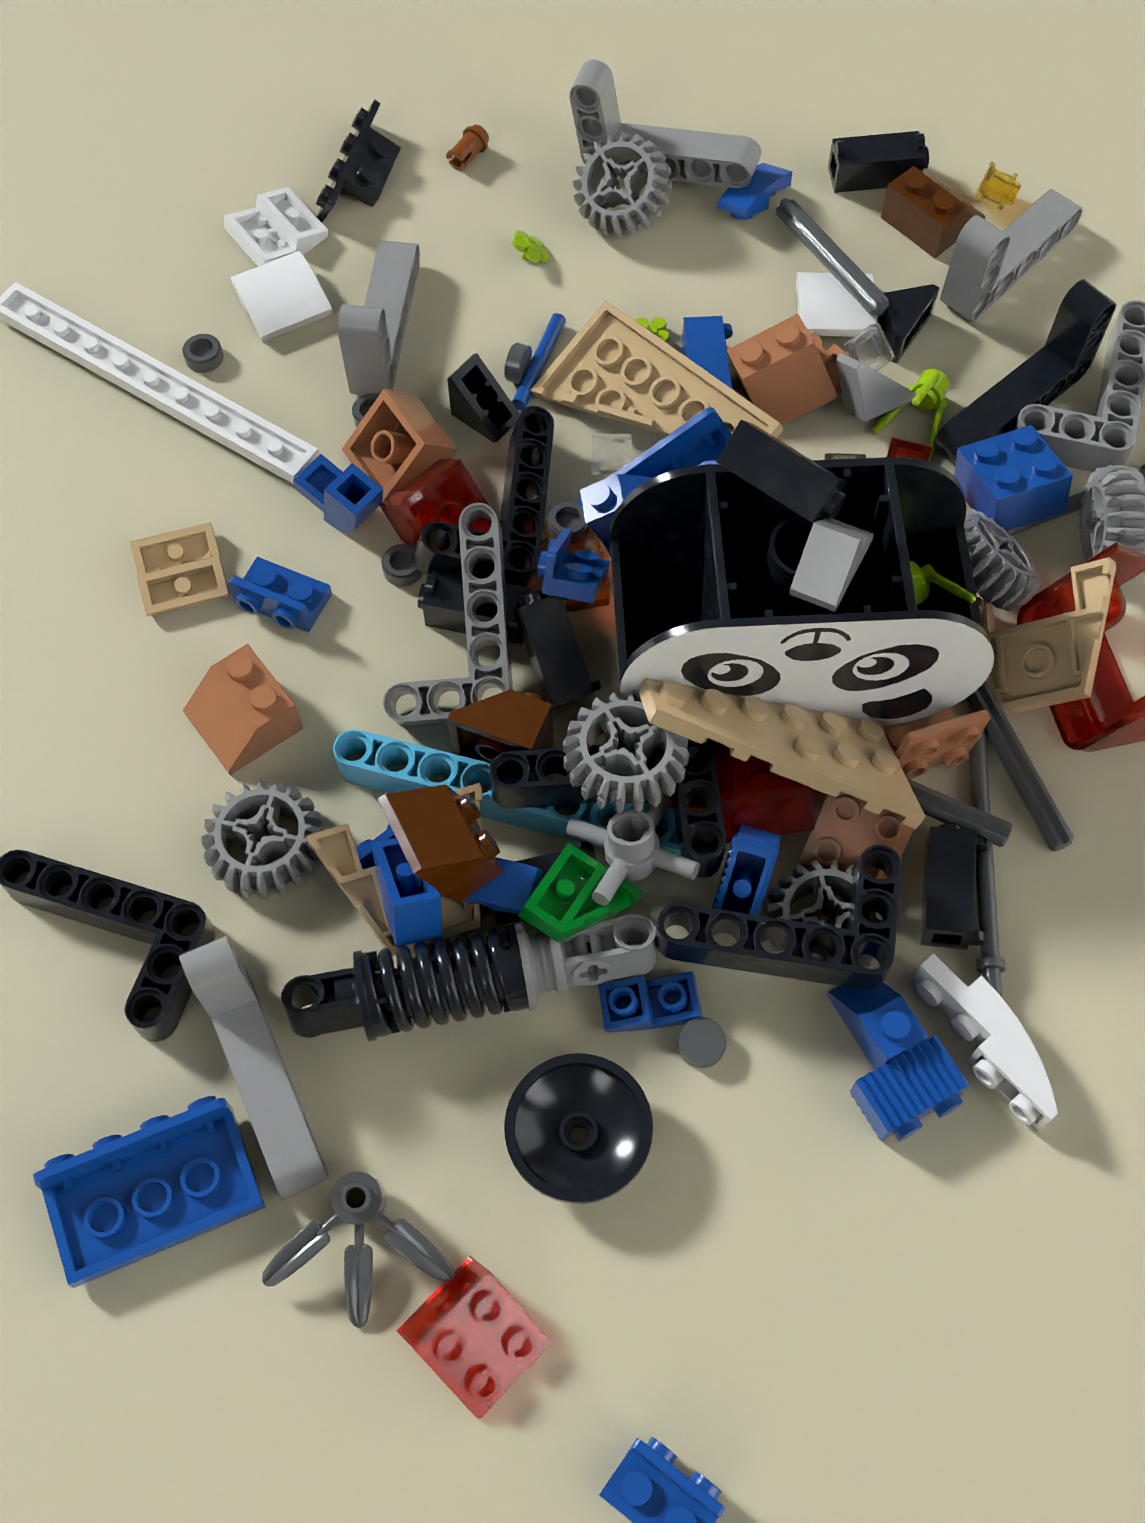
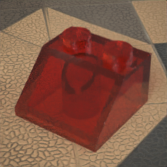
[379,459,492,551]
[707,741,815,843]

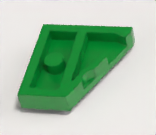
[518,842,644,942]

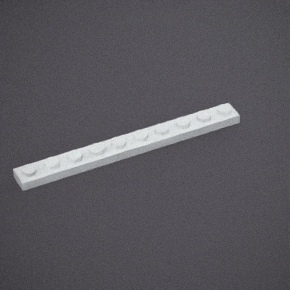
[0,282,320,484]

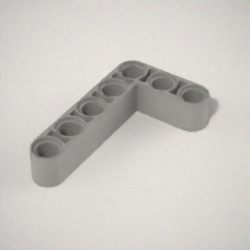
[569,59,761,188]
[940,189,1083,322]
[338,240,420,395]
[1013,300,1145,472]
[383,503,513,727]
[179,936,330,1200]

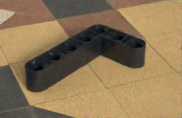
[933,279,1117,464]
[412,406,554,587]
[489,739,726,878]
[656,845,902,990]
[0,849,215,1042]

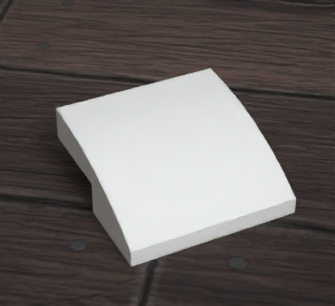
[224,187,329,266]
[230,251,332,342]
[796,272,878,337]

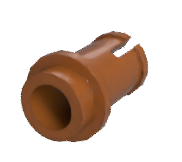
[446,124,489,171]

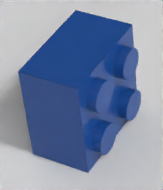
[954,425,1073,531]

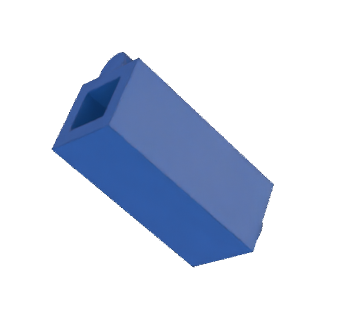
[681,316,741,395]

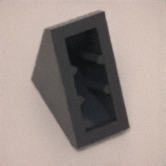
[877,284,940,364]
[447,353,520,442]

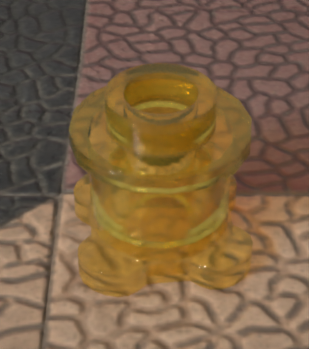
[974,161,1021,210]

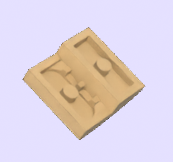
[130,522,229,617]

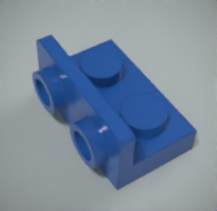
[537,528,610,604]
[228,557,332,633]
[599,1436,726,1523]

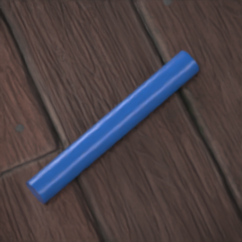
[512,313,566,410]

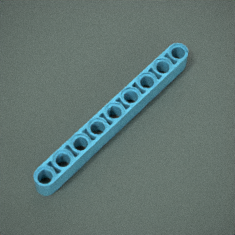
[333,729,714,856]

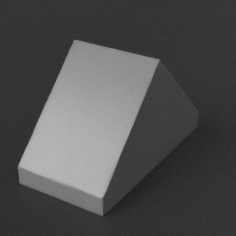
[836,353,916,422]
[789,518,874,612]

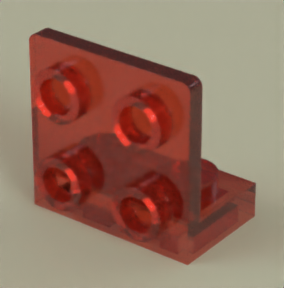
[396,1256,551,1419]

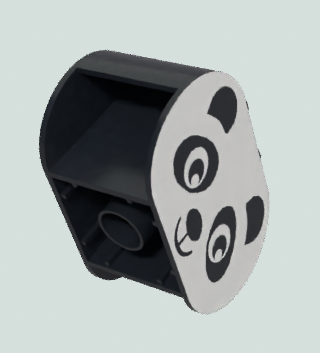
[609,457,994,727]

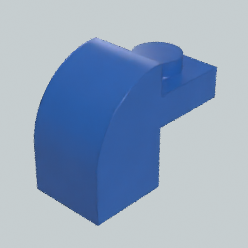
[293,454,383,533]

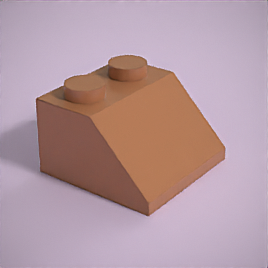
[726,313,838,426]
[342,389,457,505]
[183,644,303,775]

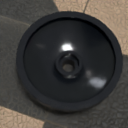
[504,1053,653,1204]

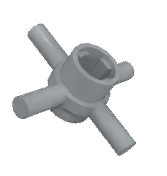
[566,794,700,906]

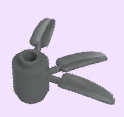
[262,1172,455,1328]

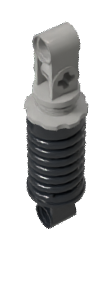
[281,914,657,1041]

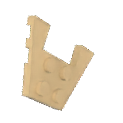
[976,557,1116,715]
[306,783,482,956]

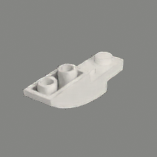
[912,953,1058,1131]

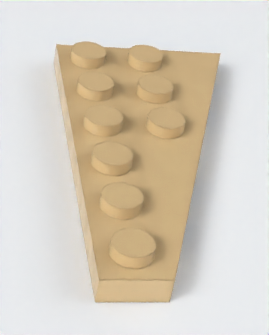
[530,300,783,438]
[638,678,926,829]

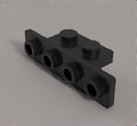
[315,99,401,223]

